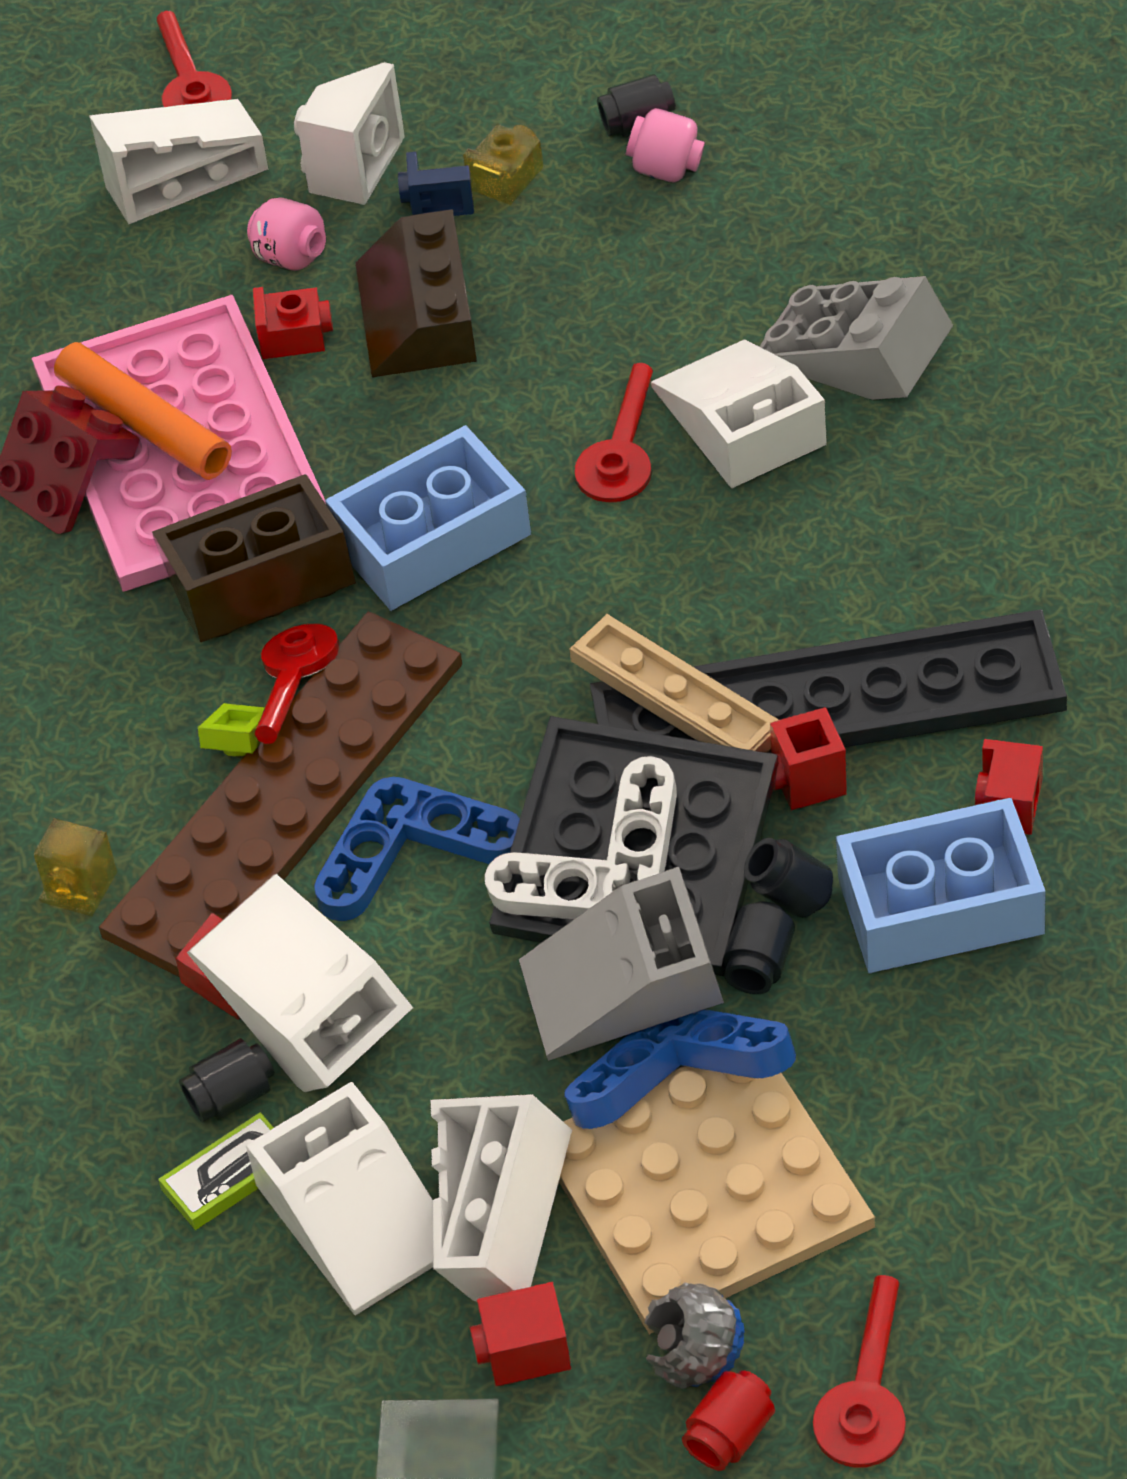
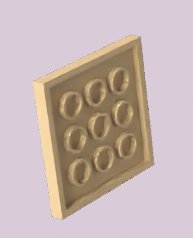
[559,1066,875,1334]

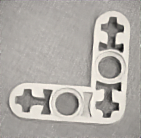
[485,756,677,919]

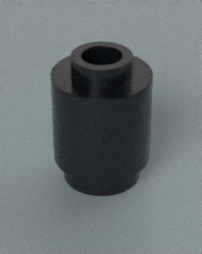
[597,74,676,137]
[744,838,833,918]
[722,901,795,994]
[179,1038,275,1122]

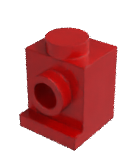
[253,287,333,359]
[975,739,1043,835]

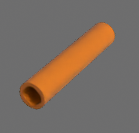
[54,342,232,480]

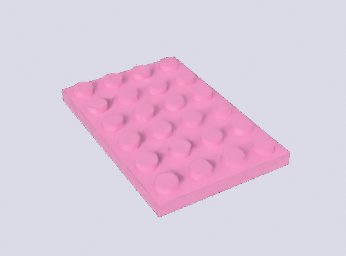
[32,295,326,592]

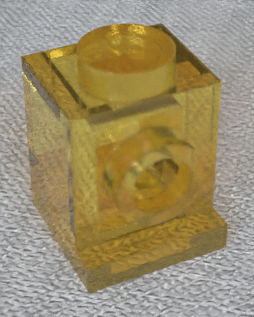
[463,124,543,205]
[33,818,117,917]

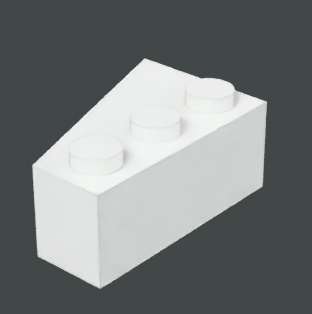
[89,99,268,224]

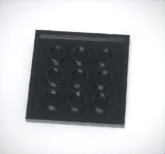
[489,716,779,976]

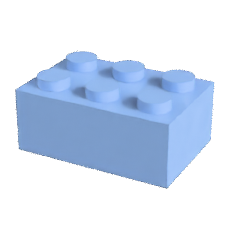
[325,425,531,611]
[836,798,1045,973]

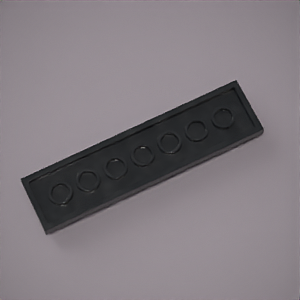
[590,609,1067,754]

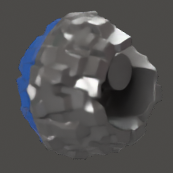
[644,1283,745,1389]

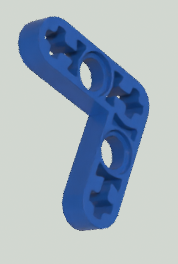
[314,777,520,921]
[564,1009,796,1129]

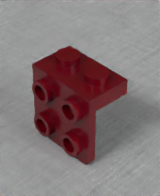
[0,385,141,534]

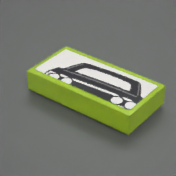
[158,1112,274,1230]

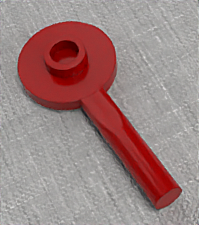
[156,11,232,107]
[575,363,653,502]
[255,624,340,744]
[813,1275,906,1468]

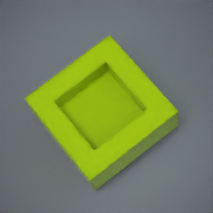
[198,703,265,756]

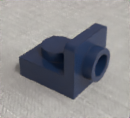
[398,151,474,216]

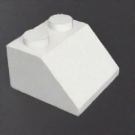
[294,62,405,205]

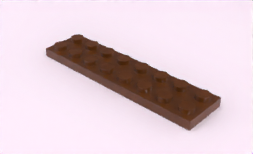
[99,611,462,977]

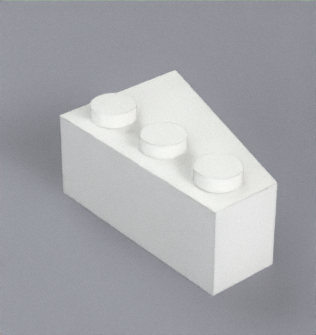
[431,1095,572,1301]

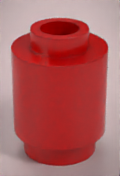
[682,1370,775,1471]

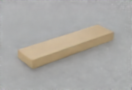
[570,614,778,753]

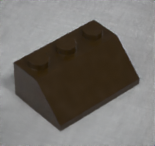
[355,209,477,378]
[152,474,356,642]

